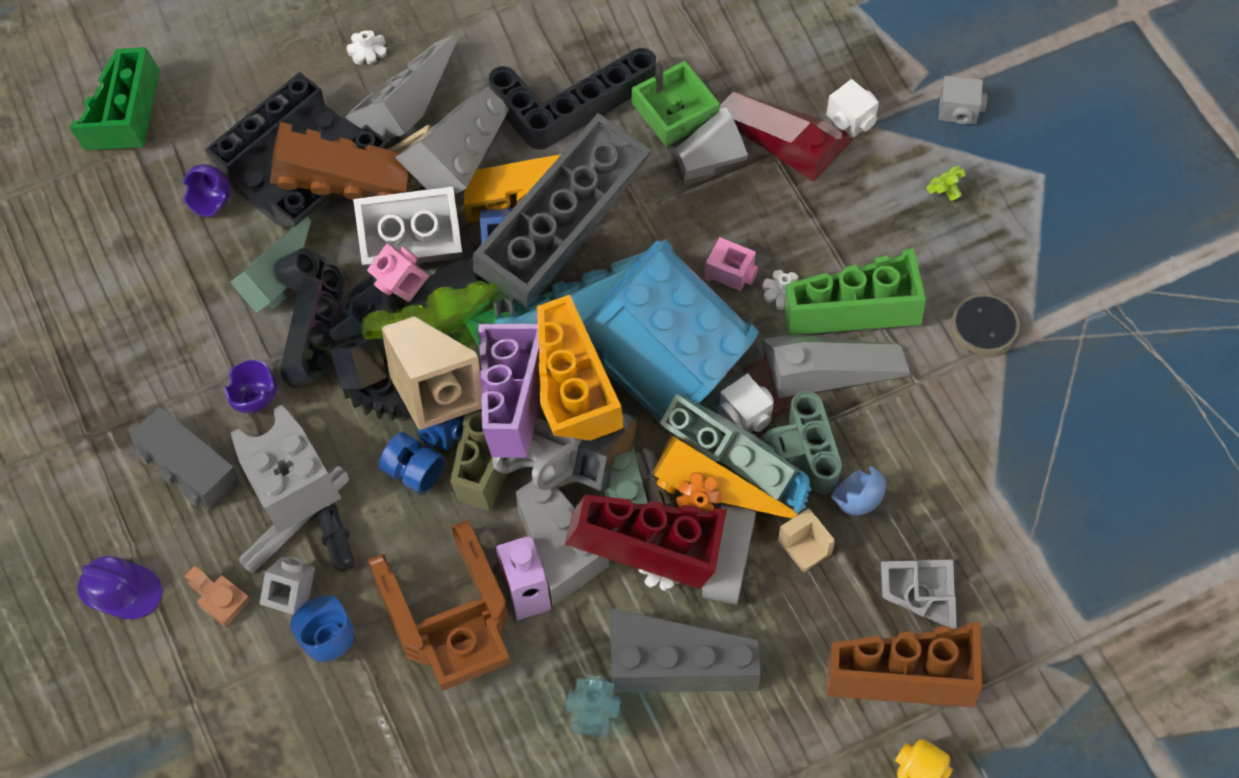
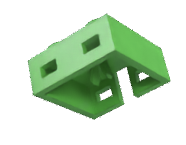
[632,61,720,147]

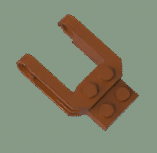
[367,520,511,691]

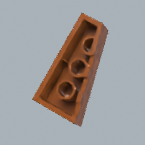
[270,122,408,200]
[827,621,982,708]

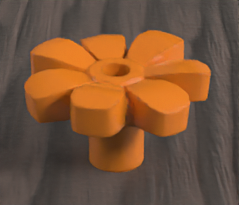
[676,472,722,511]

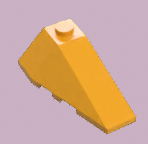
[537,295,624,440]
[652,435,797,519]

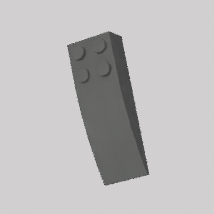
[473,113,651,310]

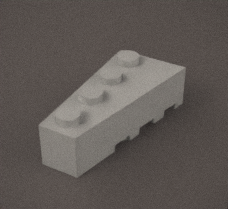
[395,86,509,195]

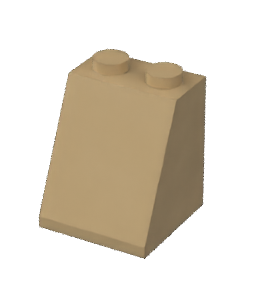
[381,316,483,430]

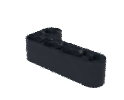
[274,248,345,388]

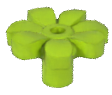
[926,165,966,201]

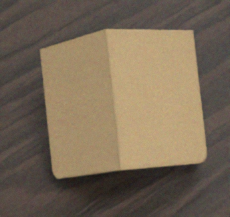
[778,508,835,572]

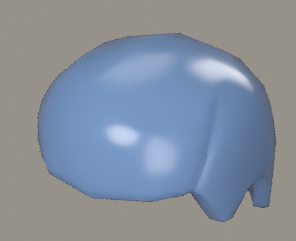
[831,466,887,516]

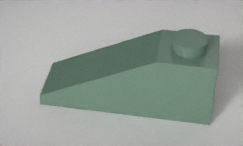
[230,217,311,313]

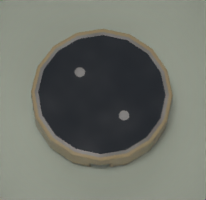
[951,294,1020,357]

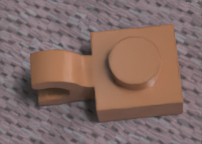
[185,566,250,627]

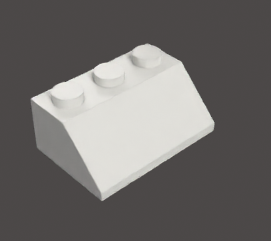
[353,187,462,271]

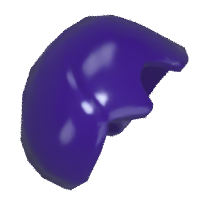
[182,164,231,217]
[224,359,277,414]

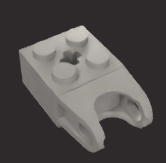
[493,404,583,491]
[231,405,341,533]

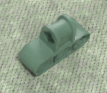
[762,391,842,494]

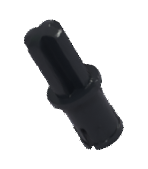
[315,503,355,572]

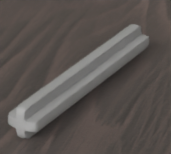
[239,465,349,573]

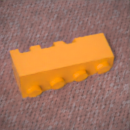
[464,154,561,223]

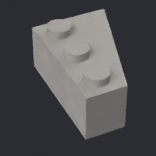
[516,473,609,607]

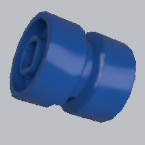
[379,432,445,495]

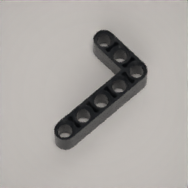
[489,48,656,150]

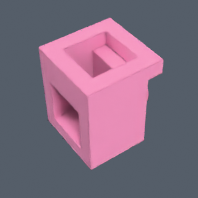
[705,237,758,291]

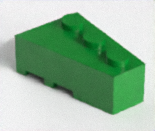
[69,47,160,150]

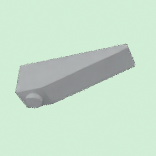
[345,35,458,140]

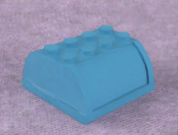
[582,239,759,431]

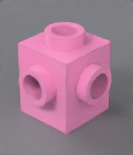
[367,244,429,302]

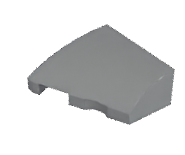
[675,107,748,181]
[881,559,957,629]

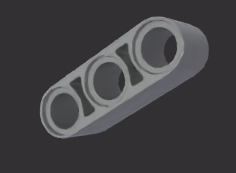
[702,503,757,605]

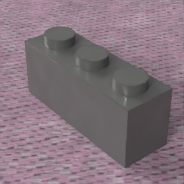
[130,407,239,511]

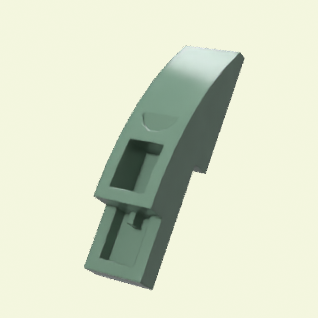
[659,394,799,500]

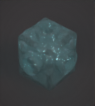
[566,676,621,738]

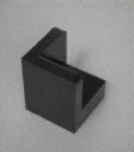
[330,338,387,389]

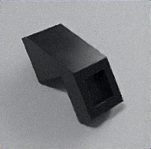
[572,412,638,490]

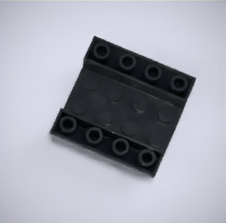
[205,72,389,226]

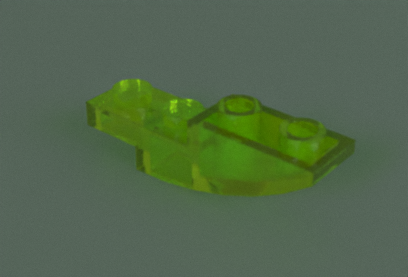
[362,281,497,339]

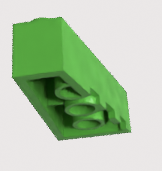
[784,248,926,335]

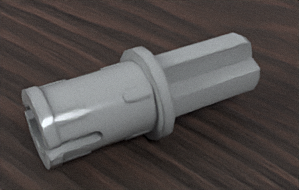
[635,448,673,507]

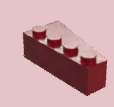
[565,495,727,589]

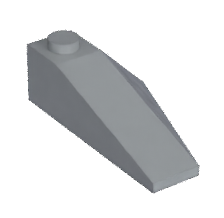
[762,334,910,398]

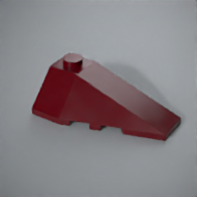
[720,92,853,182]

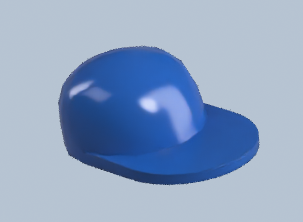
[290,596,355,662]

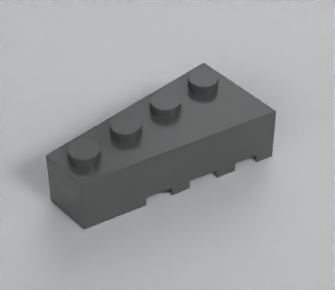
[610,608,761,693]

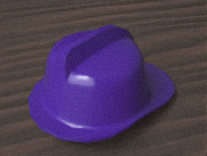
[78,556,162,620]

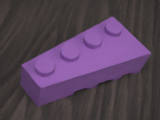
[479,324,541,458]

